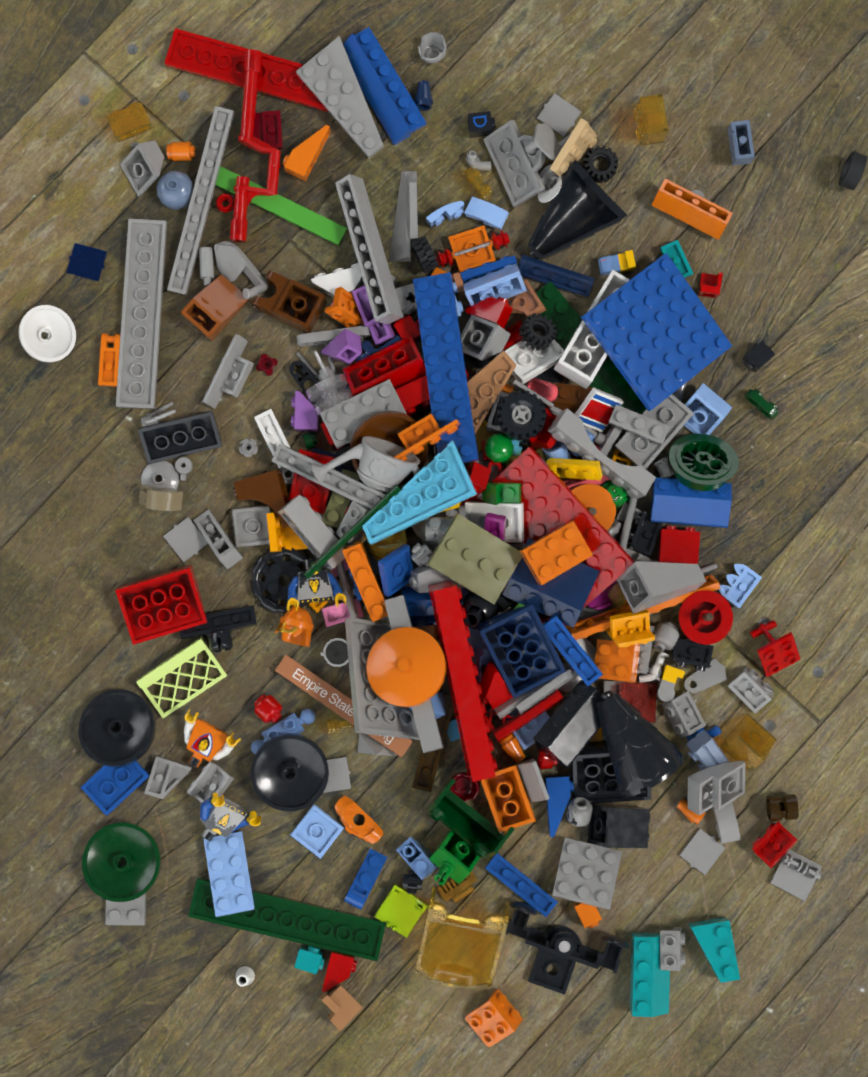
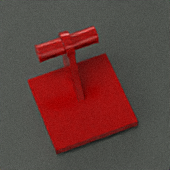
[749,619,801,677]

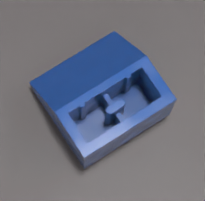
[402,587,438,632]

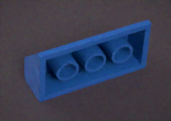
[651,477,732,528]

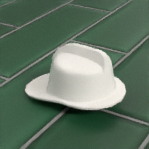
[538,164,564,203]

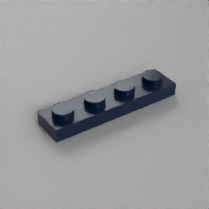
[518,254,595,297]

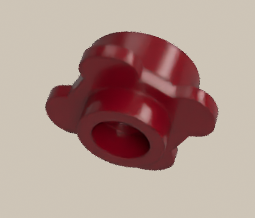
[256,354,278,376]

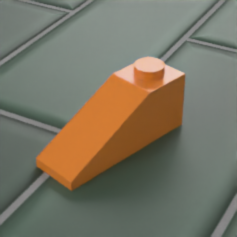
[283,125,331,182]

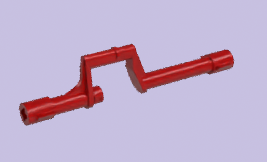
[229,49,281,243]

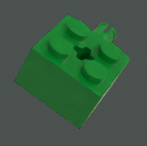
[429,830,480,885]

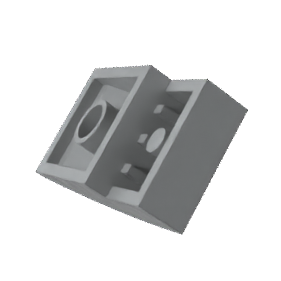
[688,761,746,815]

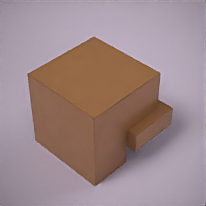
[319,984,363,1031]

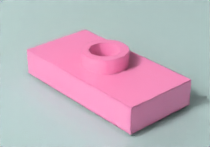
[322,599,364,627]

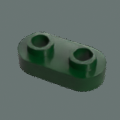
[744,389,779,420]

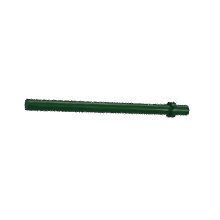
[303,485,401,579]

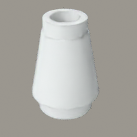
[235,966,255,987]

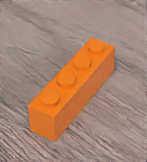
[651,178,733,240]
[342,540,388,622]

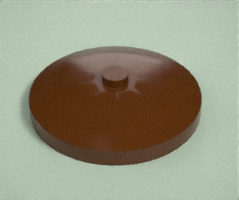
[350,411,428,486]

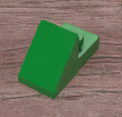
[482,482,521,505]

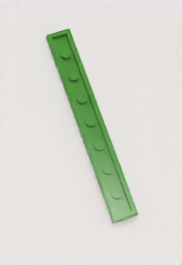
[215,166,347,246]

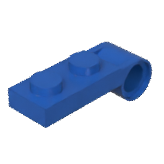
[344,848,387,910]

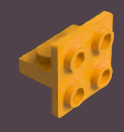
[606,609,655,648]

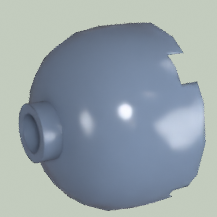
[156,170,194,210]

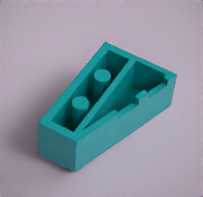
[687,917,740,983]

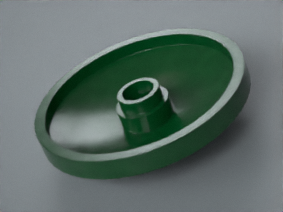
[82,823,161,902]

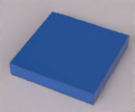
[378,544,413,597]

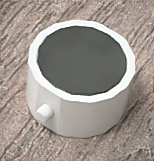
[321,638,349,667]

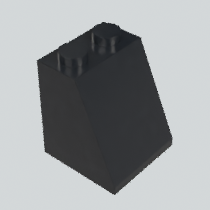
[587,804,650,848]

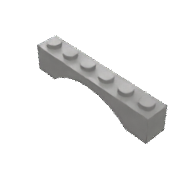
[548,409,656,499]

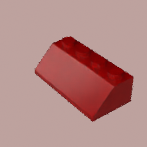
[343,335,426,396]

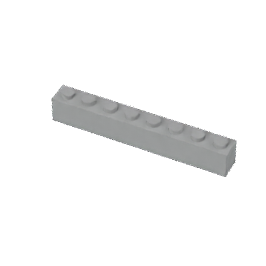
[335,174,403,325]

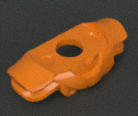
[335,796,383,844]

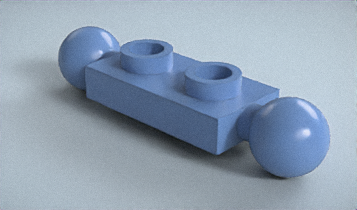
[251,709,316,754]

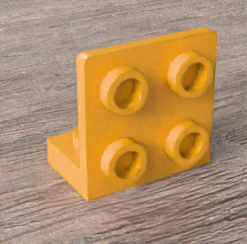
[266,513,309,552]

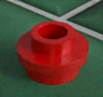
[216,194,235,213]

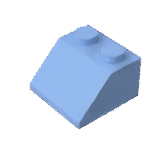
[684,383,732,435]

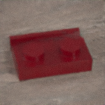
[254,110,283,150]

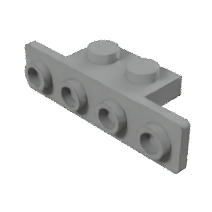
[203,334,254,409]

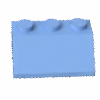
[463,263,527,306]

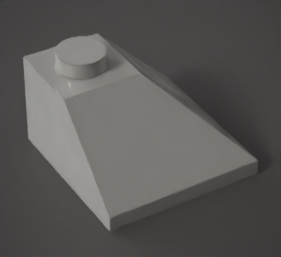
[120,141,164,197]

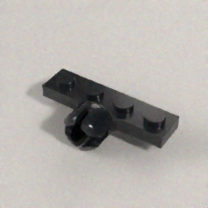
[179,605,257,652]

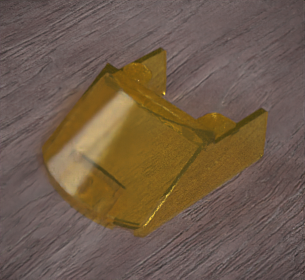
[415,887,510,989]

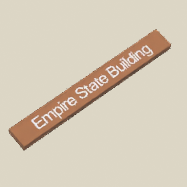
[275,655,413,758]

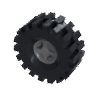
[497,390,546,442]

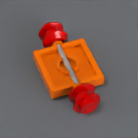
[435,225,510,273]

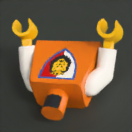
[184,709,241,767]

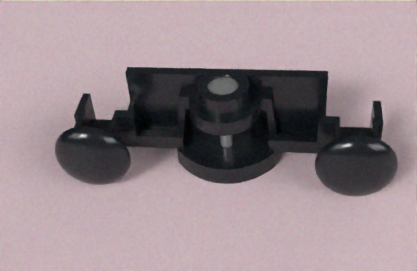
[504,901,629,995]

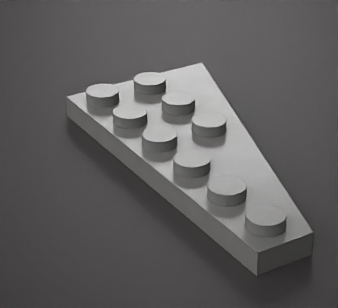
[296,36,384,159]

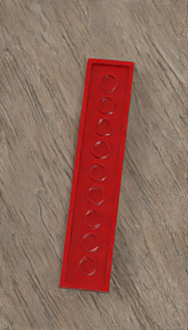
[164,28,328,112]

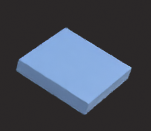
[290,804,345,859]

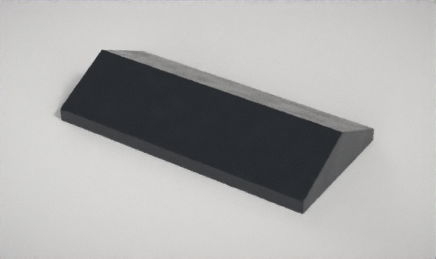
[138,410,223,465]

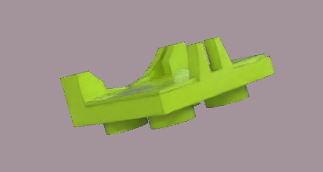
[374,883,428,938]

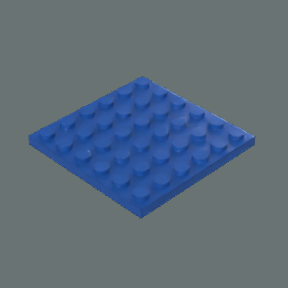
[581,253,732,412]

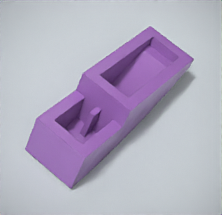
[352,285,397,345]

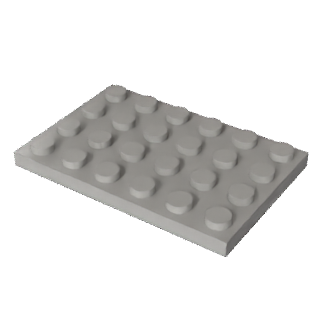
[345,617,420,740]

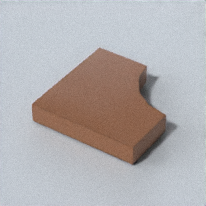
[506,279,546,317]

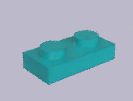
[660,240,694,279]

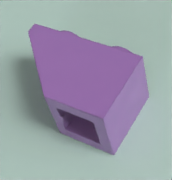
[321,328,362,364]
[291,391,319,432]

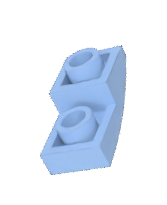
[464,197,509,230]
[426,201,464,228]

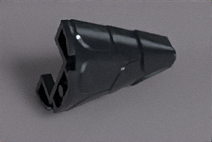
[528,160,628,260]
[596,690,684,798]

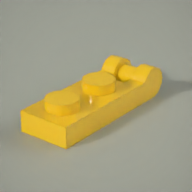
[546,458,603,481]

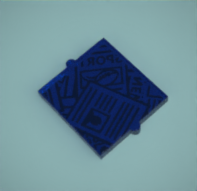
[66,243,107,282]

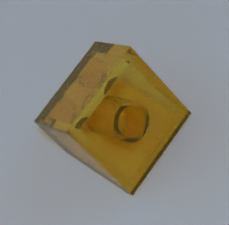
[721,714,777,773]

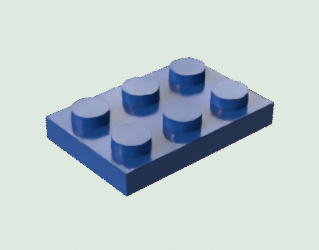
[80,761,150,816]

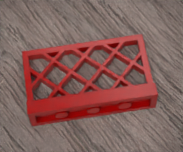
[480,681,564,742]

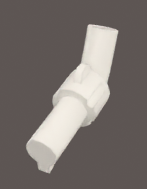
[639,651,669,683]

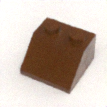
[551,383,593,415]

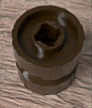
[766,794,799,821]

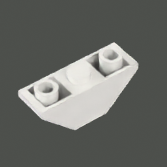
[311,263,363,298]

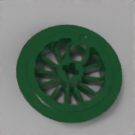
[669,434,739,491]

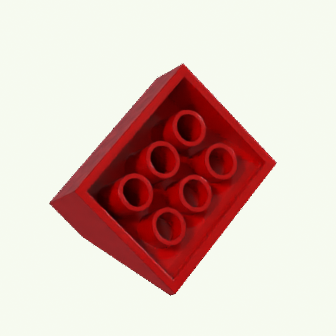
[115,564,207,645]

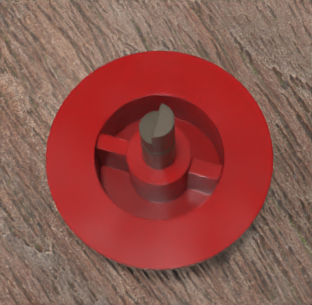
[679,590,733,645]

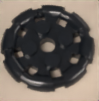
[250,546,309,614]

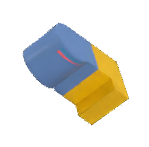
[598,250,636,276]

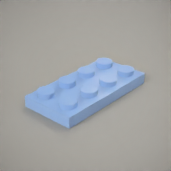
[204,831,255,917]

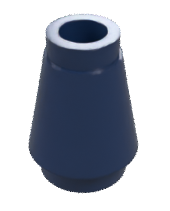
[415,80,433,111]

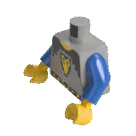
[286,559,347,611]
[200,791,261,841]

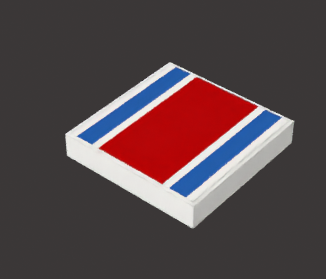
[575,387,624,432]

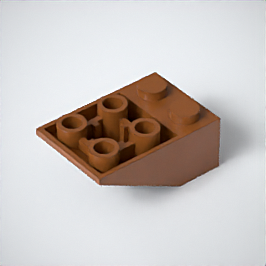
[180,274,250,341]

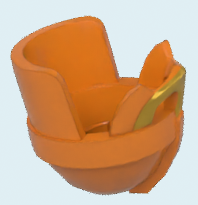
[275,605,314,647]

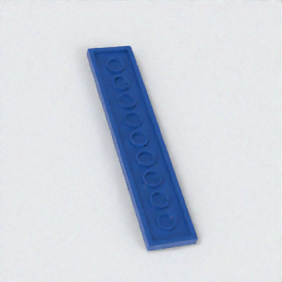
[413,272,479,463]

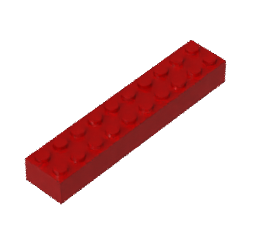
[428,580,498,782]

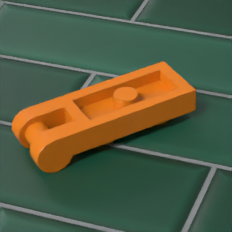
[98,333,121,387]

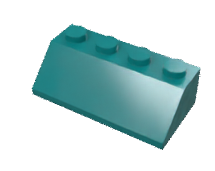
[630,933,670,1017]

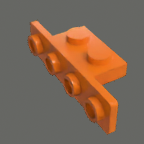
[395,414,460,461]

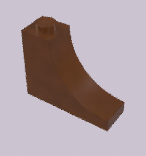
[233,470,291,528]

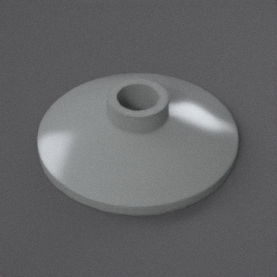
[141,461,179,489]

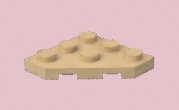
[550,118,597,177]

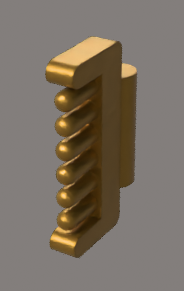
[437,871,477,903]

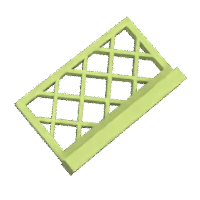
[136,636,227,718]

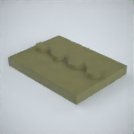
[427,514,522,604]

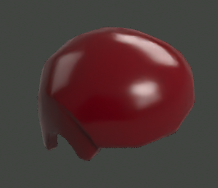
[449,772,479,802]

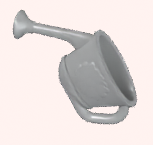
[311,436,420,494]

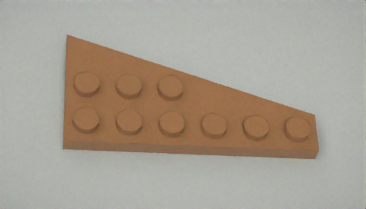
[430,350,517,434]

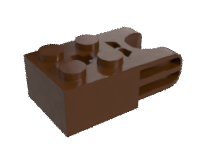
[251,271,327,333]

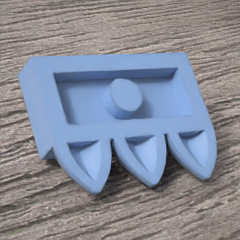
[719,564,762,609]

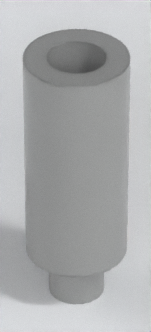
[199,247,214,286]

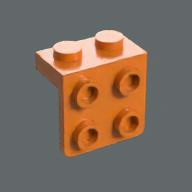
[465,989,523,1047]

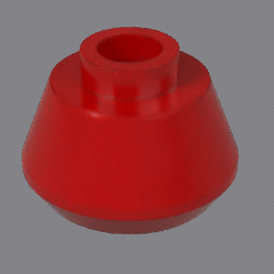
[537,750,558,770]

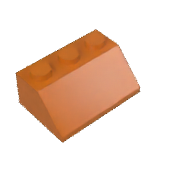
[481,765,536,833]

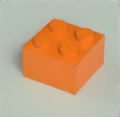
[595,639,640,683]

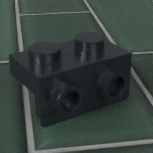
[627,511,663,557]
[670,638,714,671]

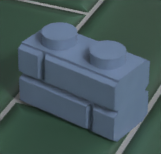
[727,120,755,166]
[687,730,729,770]

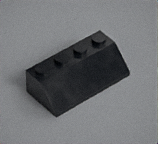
[533,680,602,768]

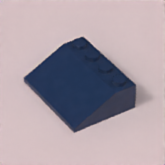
[502,538,600,628]
[477,604,566,698]

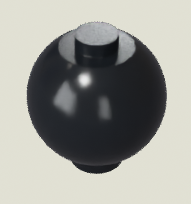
[461,592,498,630]

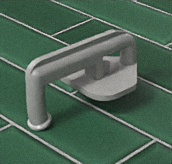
[214,241,269,299]

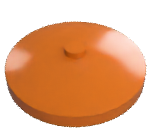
[366,627,446,707]

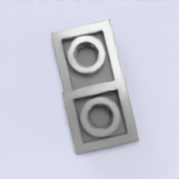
[712,802,740,844]

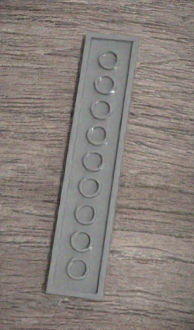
[116,219,167,409]

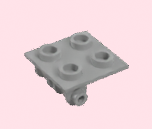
[770,850,822,901]

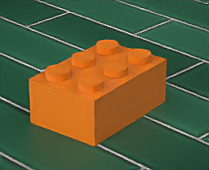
[519,521,593,585]

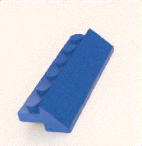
[343,27,426,146]

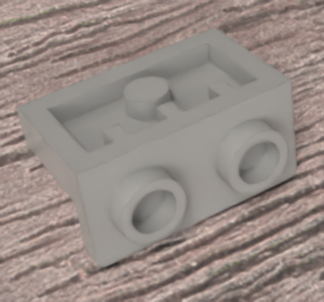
[728,666,774,713]
[662,691,706,738]

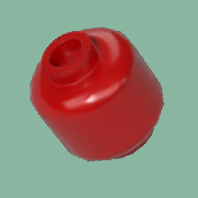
[254,694,283,723]

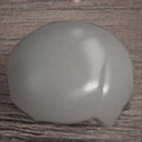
[418,32,447,63]

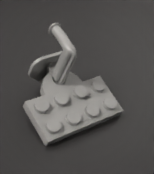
[483,120,573,207]

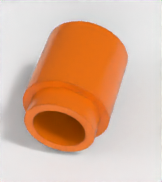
[167,141,195,161]

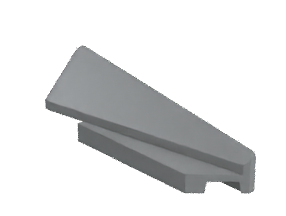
[389,171,418,262]
[494,662,578,720]

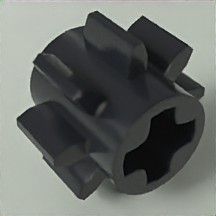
[402,870,423,894]

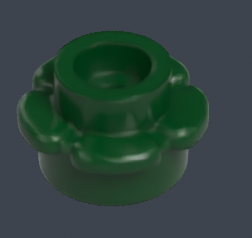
[302,431,318,449]

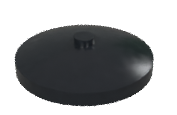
[78,689,156,767]
[251,733,329,811]

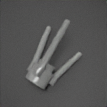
[296,343,338,386]
[141,402,176,427]

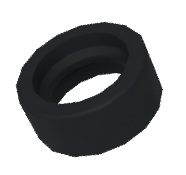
[839,151,867,190]

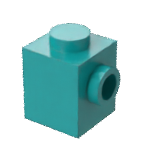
[294,946,325,974]

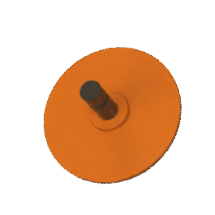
[571,484,616,530]

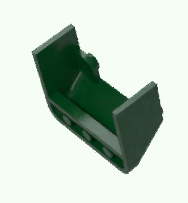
[428,779,515,859]

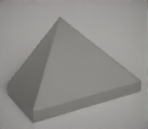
[358,733,396,756]

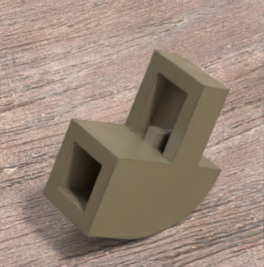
[139,485,183,511]

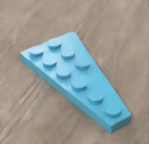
[362,440,477,545]

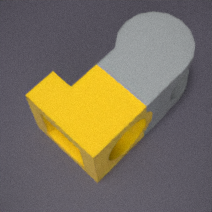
[656,665,685,702]

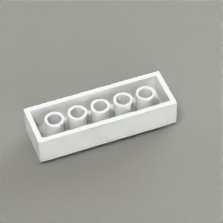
[553,270,629,389]

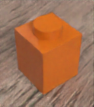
[573,902,602,929]

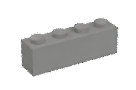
[278,495,346,571]

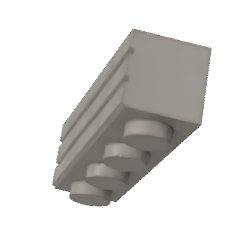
[637,626,655,674]

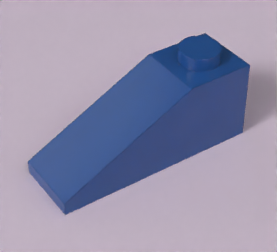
[545,775,574,837]

